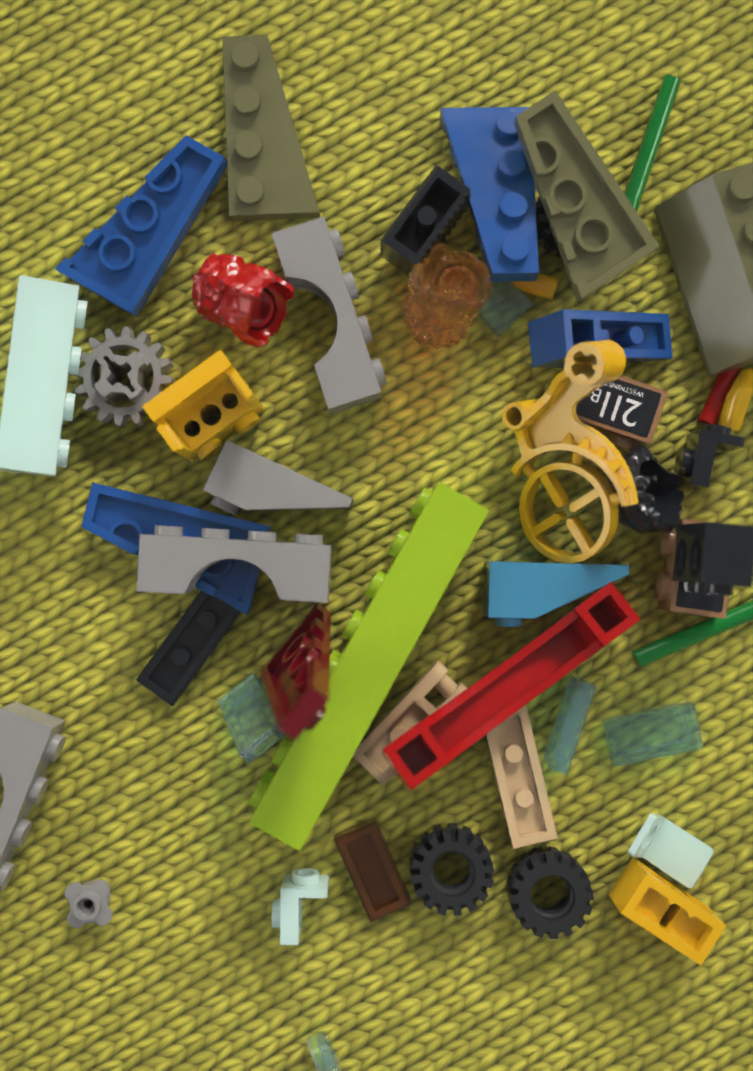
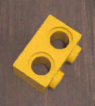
[609,857,727,965]

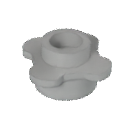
[65,879,113,928]

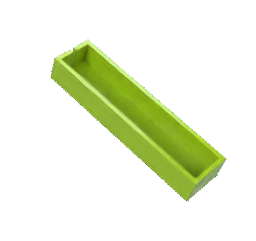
[248,482,489,851]

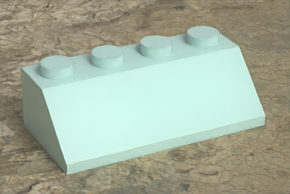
[0,275,87,477]

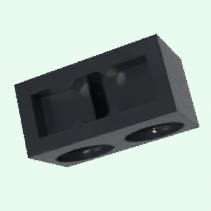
[672,522,753,596]

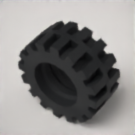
[507,846,594,939]

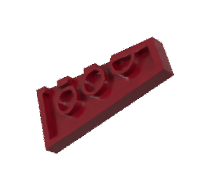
[260,602,331,740]

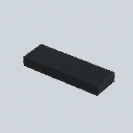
[136,591,242,706]

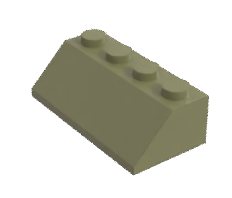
[654,163,753,376]

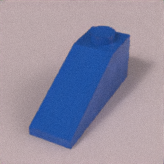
[528,309,673,368]

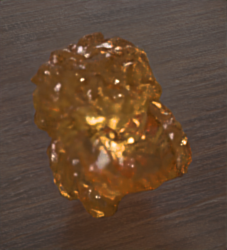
[402,243,492,349]

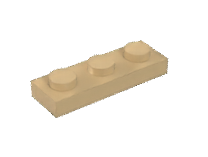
[485,705,558,849]

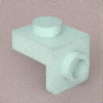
[272,868,329,945]

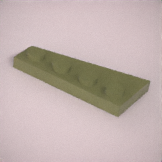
[222,35,320,221]
[514,91,660,303]

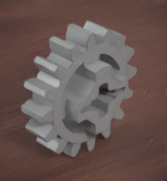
[74,326,176,428]

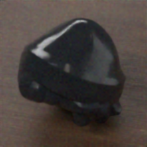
[607,445,685,534]

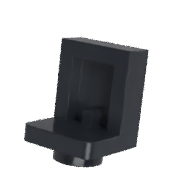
[674,424,745,490]

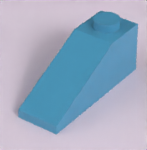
[483,561,629,627]

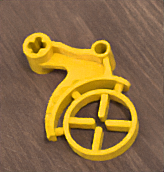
[502,340,638,563]

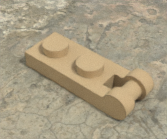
[353,660,467,786]

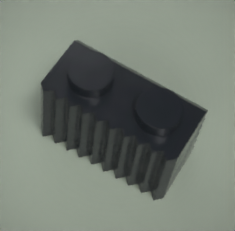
[380,166,471,279]

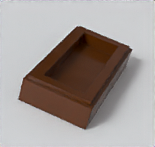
[334,817,412,923]

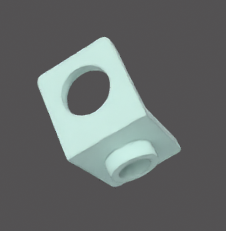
[628,813,714,888]

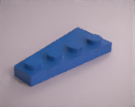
[440,107,539,282]
[55,135,227,318]
[81,482,271,615]

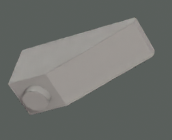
[203,440,354,515]

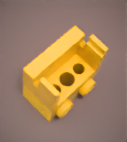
[142,349,264,462]

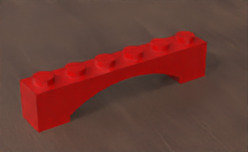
[381,582,641,792]

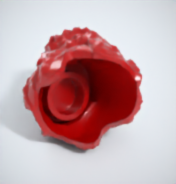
[191,253,295,348]

